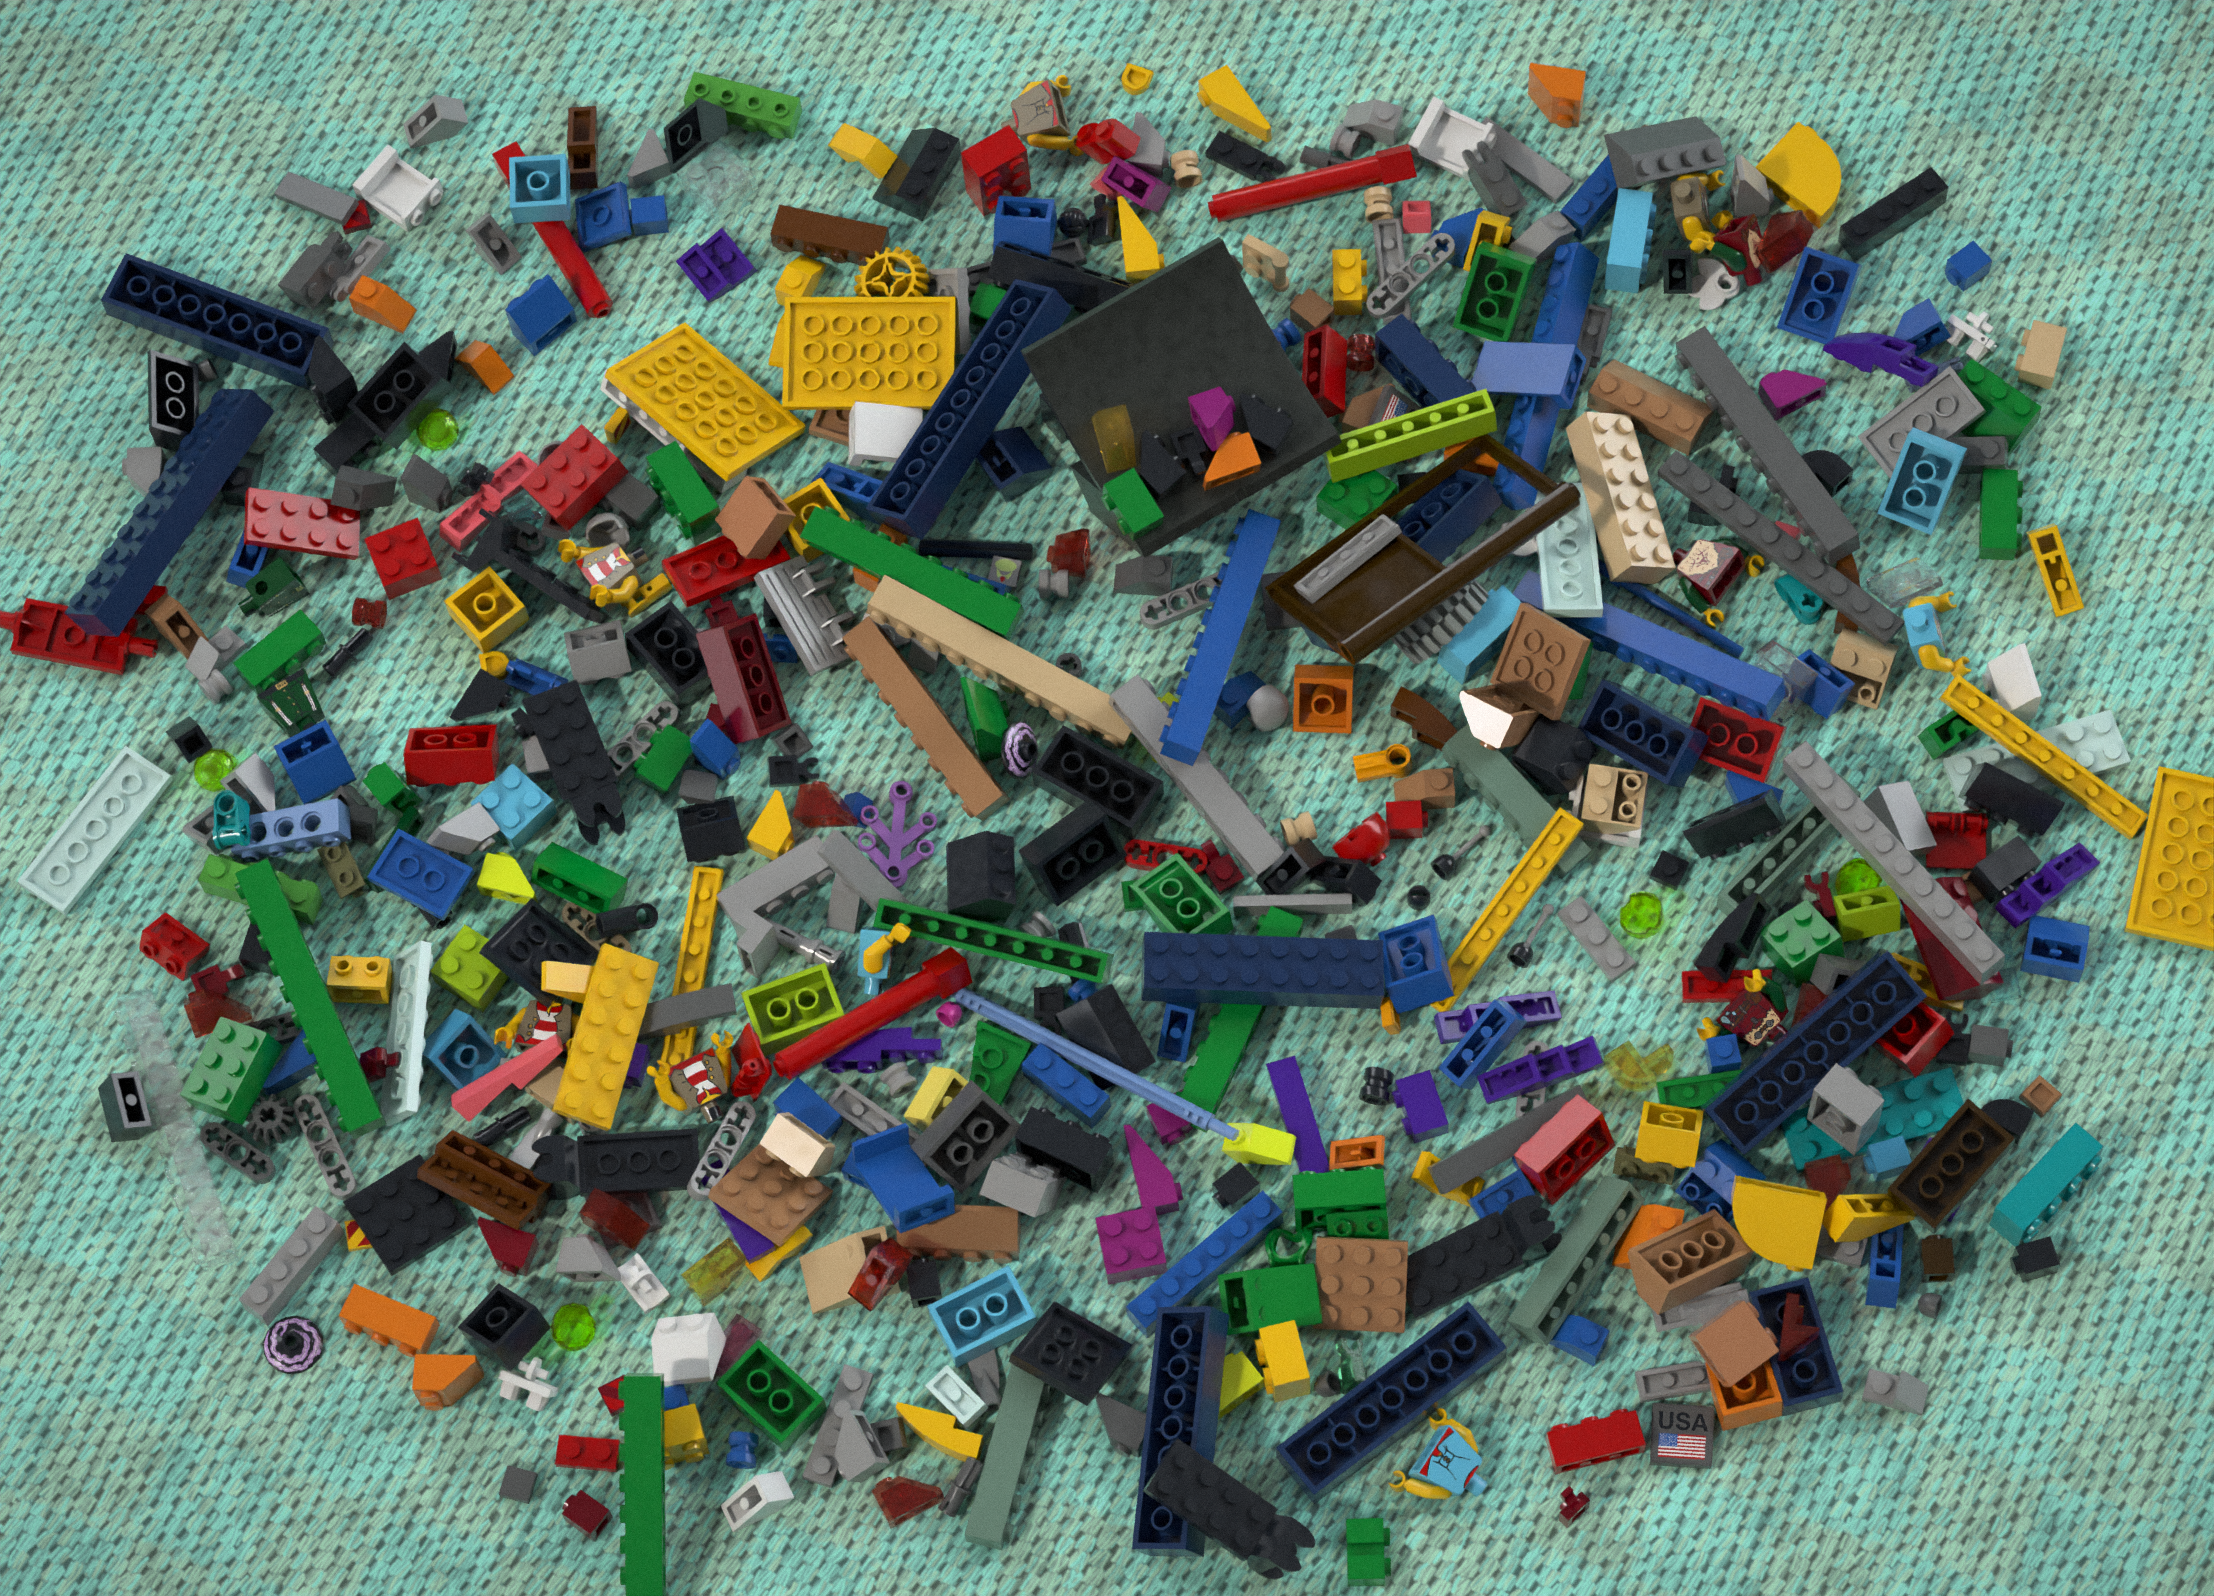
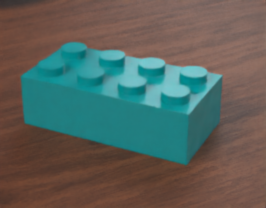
[1989,1123,2104,1247]

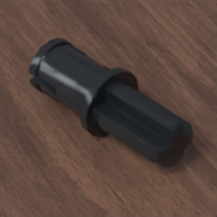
[322,628,373,679]
[473,1106,532,1148]

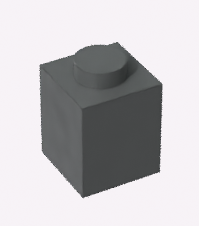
[1967,1024,2013,1067]

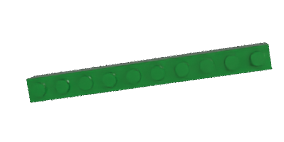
[234,858,387,1139]

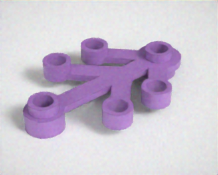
[857,781,937,889]

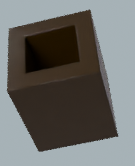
[1919,1235,1955,1283]

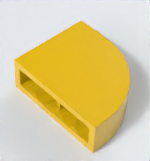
[1755,122,1841,229]
[1731,1175,1827,1272]

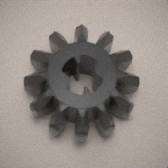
[246,1094,296,1146]

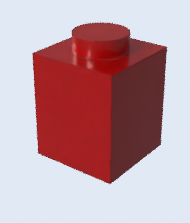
[1386,800,1428,839]

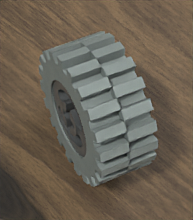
[1391,561,1488,664]

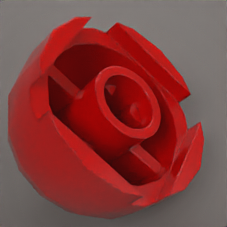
[1331,811,1391,867]

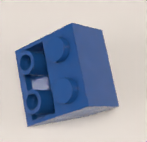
[993,196,1057,256]
[505,274,577,356]
[273,720,357,805]
[2020,915,2090,983]
[1675,1138,1767,1223]

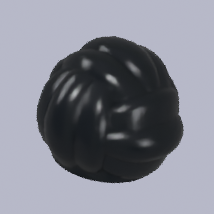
[1057,208,1089,238]

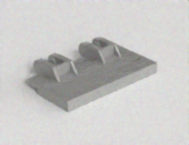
[753,555,856,676]

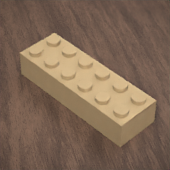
[1566,411,1676,584]

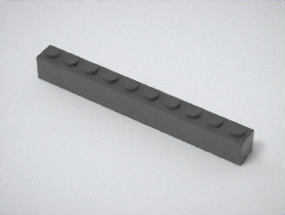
[1675,326,1860,565]

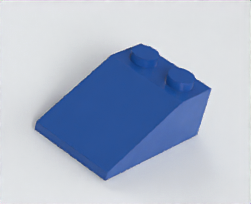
[1777,247,1862,344]
[1378,914,1454,1014]

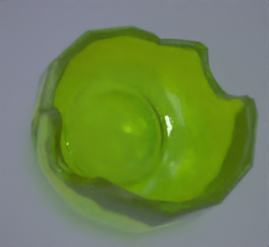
[416,408,459,451]
[193,748,239,792]
[1835,858,1882,896]
[1620,891,1664,940]
[550,1302,596,1352]

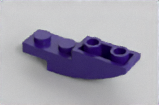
[1823,332,1939,387]
[821,1027,943,1074]

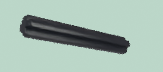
[919,539,1033,560]

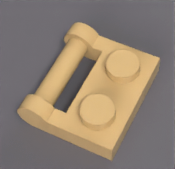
[1242,234,1289,292]

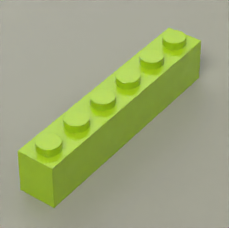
[1323,389,1497,483]

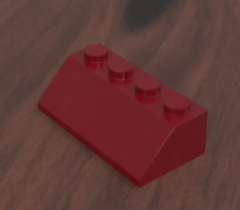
[696,613,792,744]
[1899,877,2004,1001]

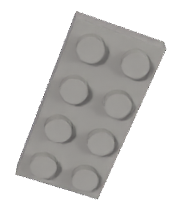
[1858,366,1986,479]

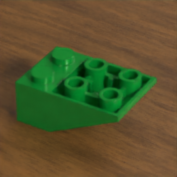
[1218,1263,1323,1338]

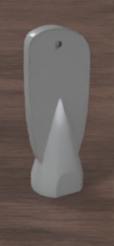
[509,1108,564,1171]
[968,1349,1002,1412]

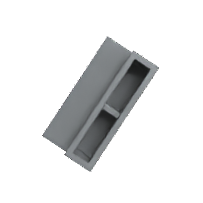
[1863,780,1937,856]
[733,906,780,979]

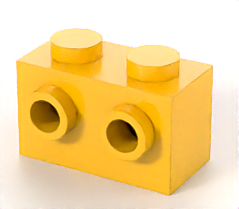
[1463,210,1513,271]
[1332,249,1367,315]
[326,955,393,1004]

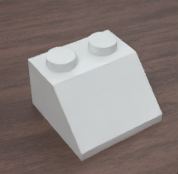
[1982,643,2041,721]
[651,1312,726,1386]

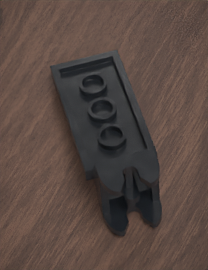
[451,508,608,624]
[522,679,626,845]
[532,1128,701,1200]
[1406,1195,1562,1320]
[1143,1439,1315,1580]

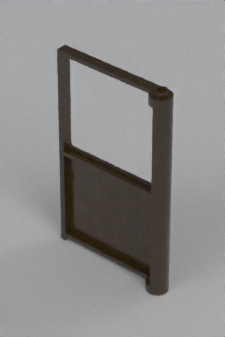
[1264,434,1581,665]

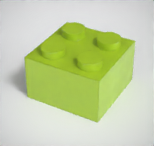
[430,924,509,1013]

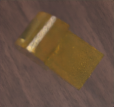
[1604,1040,1674,1092]

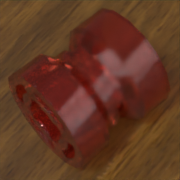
[1346,334,1375,372]
[352,597,387,629]

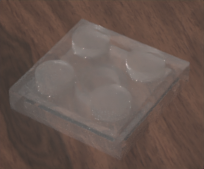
[1865,557,1943,608]

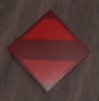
[342,199,372,235]
[598,1374,625,1417]

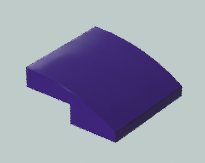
[676,228,758,303]

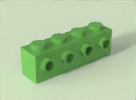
[684,71,802,139]
[198,854,324,925]

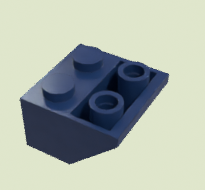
[975,426,1053,503]

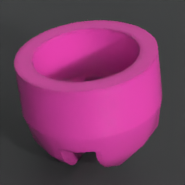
[936,1001,962,1028]

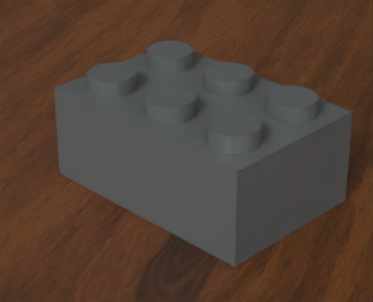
[910,1080,1021,1194]

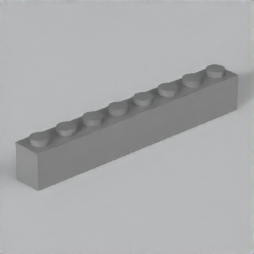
[1109,674,1285,882]

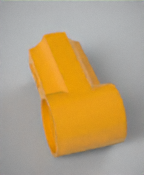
[1353,744,1412,783]

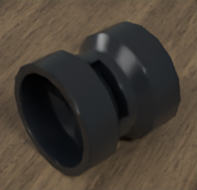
[1359,1067,1394,1106]

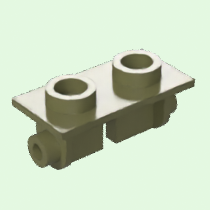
[317,842,366,899]
[1613,1145,1675,1185]

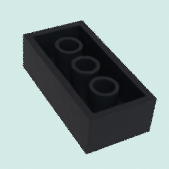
[1032,725,1164,840]

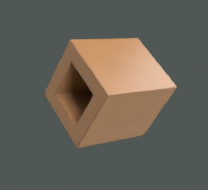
[1290,288,1335,332]

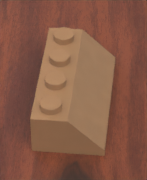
[1587,359,1715,456]
[1459,685,1541,751]
[897,1205,1021,1264]
[1627,1209,1754,1315]

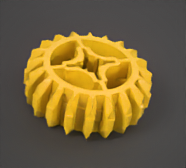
[854,246,930,297]

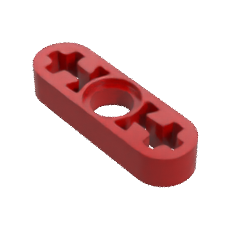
[1124,839,1208,877]

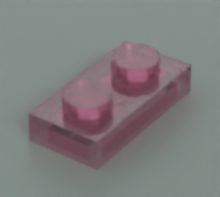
[715,1314,763,1377]

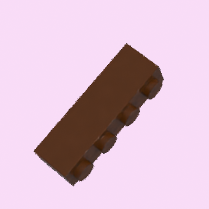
[770,204,890,266]

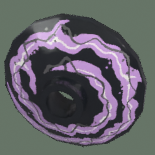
[1001,722,1038,780]
[263,1316,323,1374]

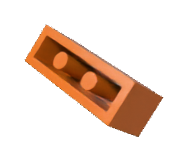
[339,1284,440,1358]

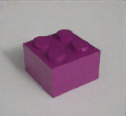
[1095,1206,1167,1285]

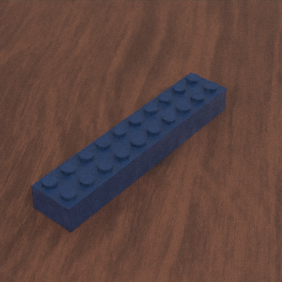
[865,279,1072,540]
[65,389,274,637]

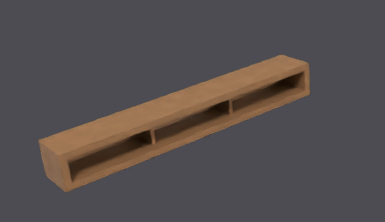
[842,616,1010,821]

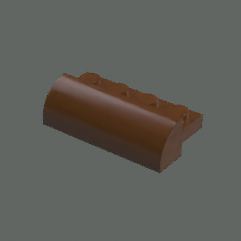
[417,1130,553,1230]

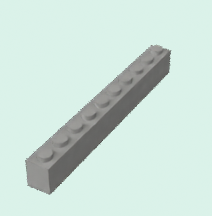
[1783,741,2005,985]

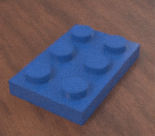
[367,828,475,921]

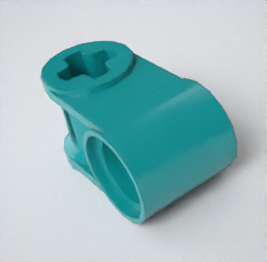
[1774,573,1823,625]
[212,790,251,850]

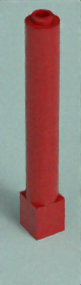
[492,141,613,319]
[1207,144,1417,223]
[773,947,973,1080]

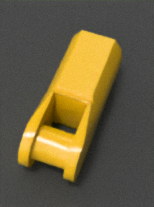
[620,572,673,618]

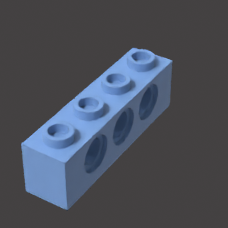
[231,798,351,863]

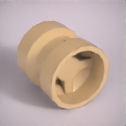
[1170,150,1203,188]
[1363,186,1394,224]
[1280,811,1317,847]

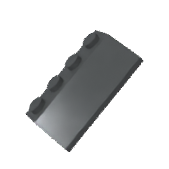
[1604,116,1727,190]

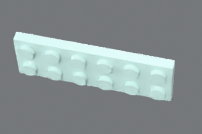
[1534,483,1603,617]
[1943,710,2131,813]
[18,746,173,916]
[381,941,433,1126]

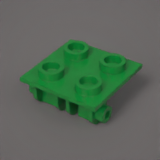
[1326,1208,1389,1240]

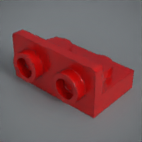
[139,912,210,981]

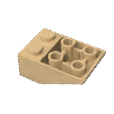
[799,1226,901,1315]

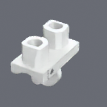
[1945,311,1998,363]
[617,1253,670,1314]
[498,1357,559,1411]

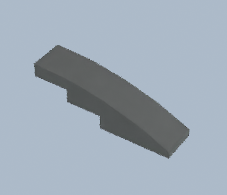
[637,983,737,1041]

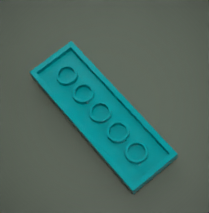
[1780,1067,1964,1174]

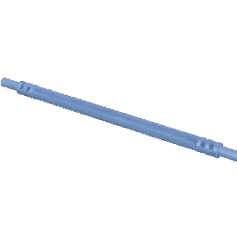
[950,987,1239,1141]

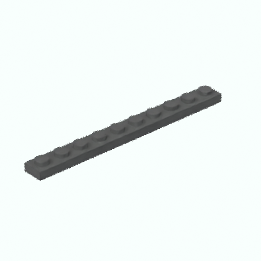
[1657,450,1905,646]

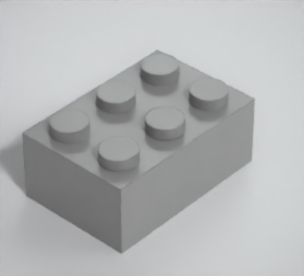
[1807,1063,1885,1156]
[979,1151,1067,1217]

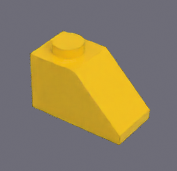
[775,255,827,306]
[747,790,795,860]

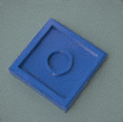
[575,181,631,252]

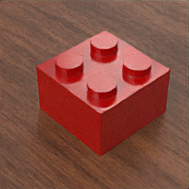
[364,517,442,600]
[1871,1001,1954,1078]

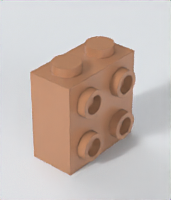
[715,476,796,560]
[1688,1300,1779,1387]

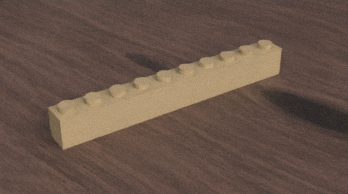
[866,575,1132,750]

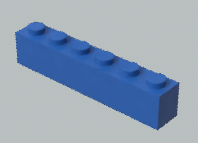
[1126,1190,1283,1338]

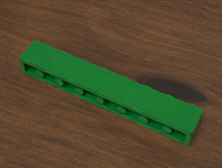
[800,506,1024,641]
[873,898,1114,984]
[1175,906,1304,1133]
[618,1373,666,1596]

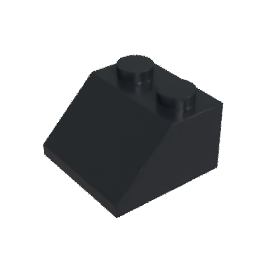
[664,98,728,174]
[1511,714,1598,796]
[676,795,745,863]

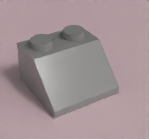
[564,620,632,685]

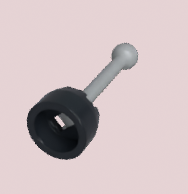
[1431,825,1491,880]
[1507,904,1554,968]

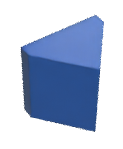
[838,792,874,829]

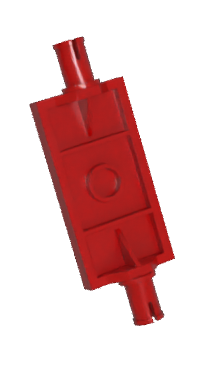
[0,598,158,675]

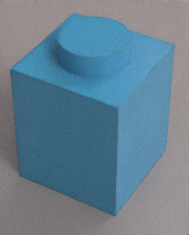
[1863,1136,1912,1182]

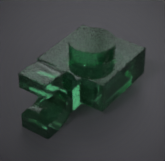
[1335,1338,1367,1395]

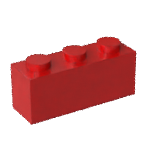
[1302,325,1347,418]
[1546,1409,1646,1475]

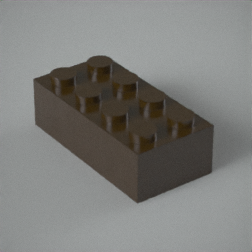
[1887,1099,2015,1234]

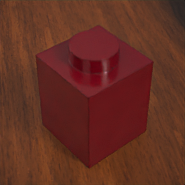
[562,1489,613,1542]

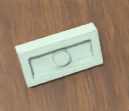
[925,1365,989,1429]

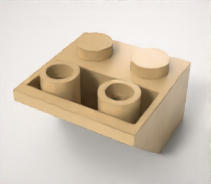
[1830,628,1899,710]
[1580,764,1648,835]
[759,1112,836,1178]

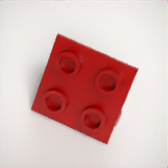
[1926,812,1988,869]
[730,1023,772,1102]

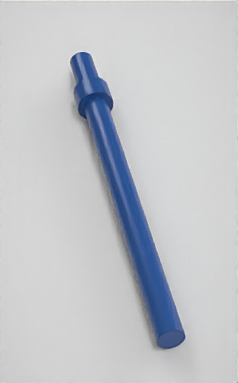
[1598,559,1745,658]

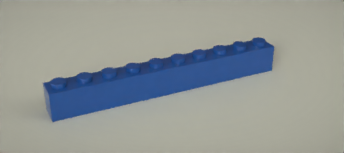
[1493,242,1600,511]
[1159,509,1281,766]
[1512,570,1786,721]

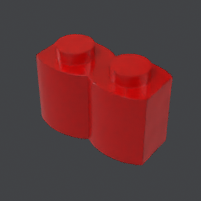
[1075,118,1141,164]

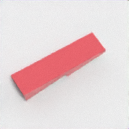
[439,450,537,552]
[451,1034,563,1122]

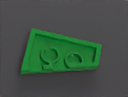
[969,1020,1032,1107]

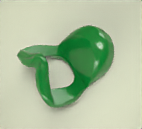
[1265,1229,1313,1268]

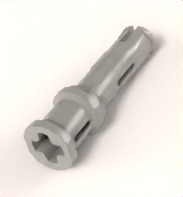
[764,917,846,975]

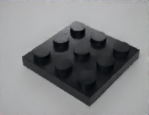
[479,898,599,1008]
[343,1154,468,1276]
[1009,1301,1132,1406]

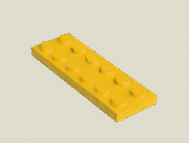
[552,943,659,1131]

